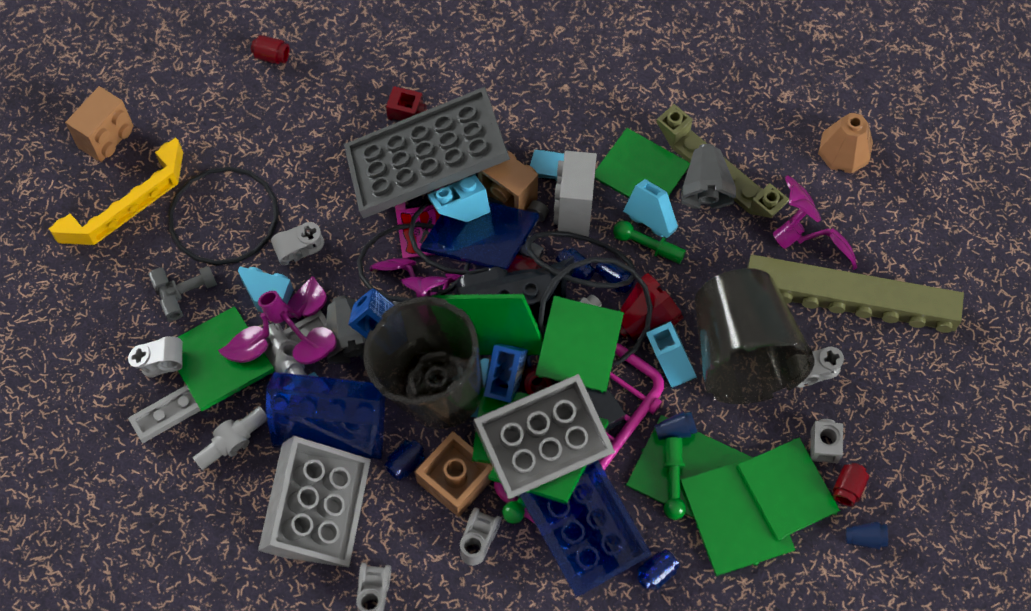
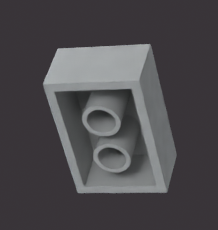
[553,151,597,237]

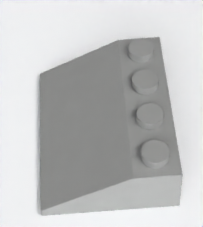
[474,374,615,499]
[258,436,371,567]

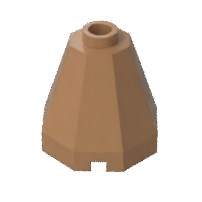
[818,113,873,173]

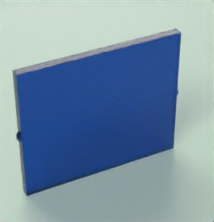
[420,202,539,270]

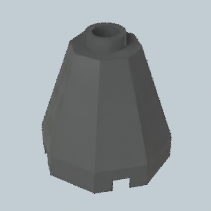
[681,144,736,209]
[326,295,381,364]

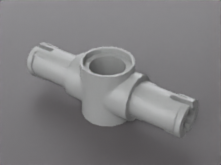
[268,323,313,394]
[192,406,269,471]

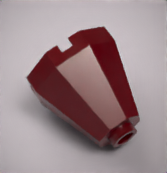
[619,273,684,340]

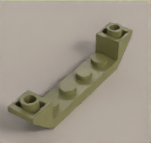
[656,104,789,218]

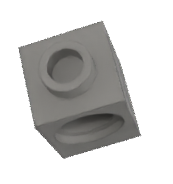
[810,419,843,463]

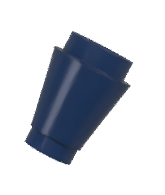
[655,411,697,441]
[846,521,888,550]

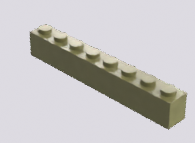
[743,254,964,333]

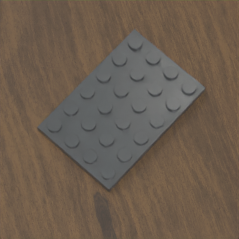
[344,87,510,219]

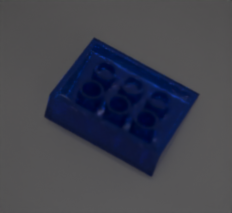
[266,372,386,459]
[519,460,652,598]

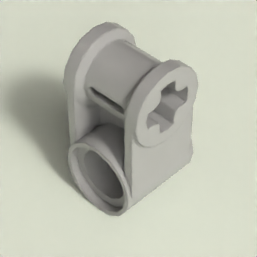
[271,222,324,265]
[128,336,182,378]
[788,347,844,388]
[460,507,502,566]
[356,562,391,611]

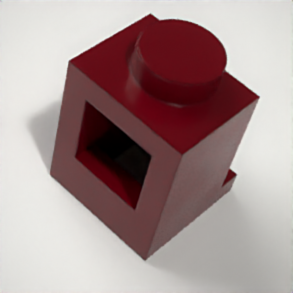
[386,86,426,121]

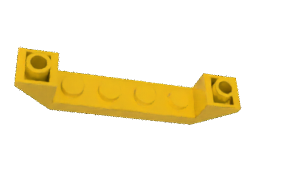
[49,137,183,245]

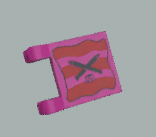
[395,186,454,259]

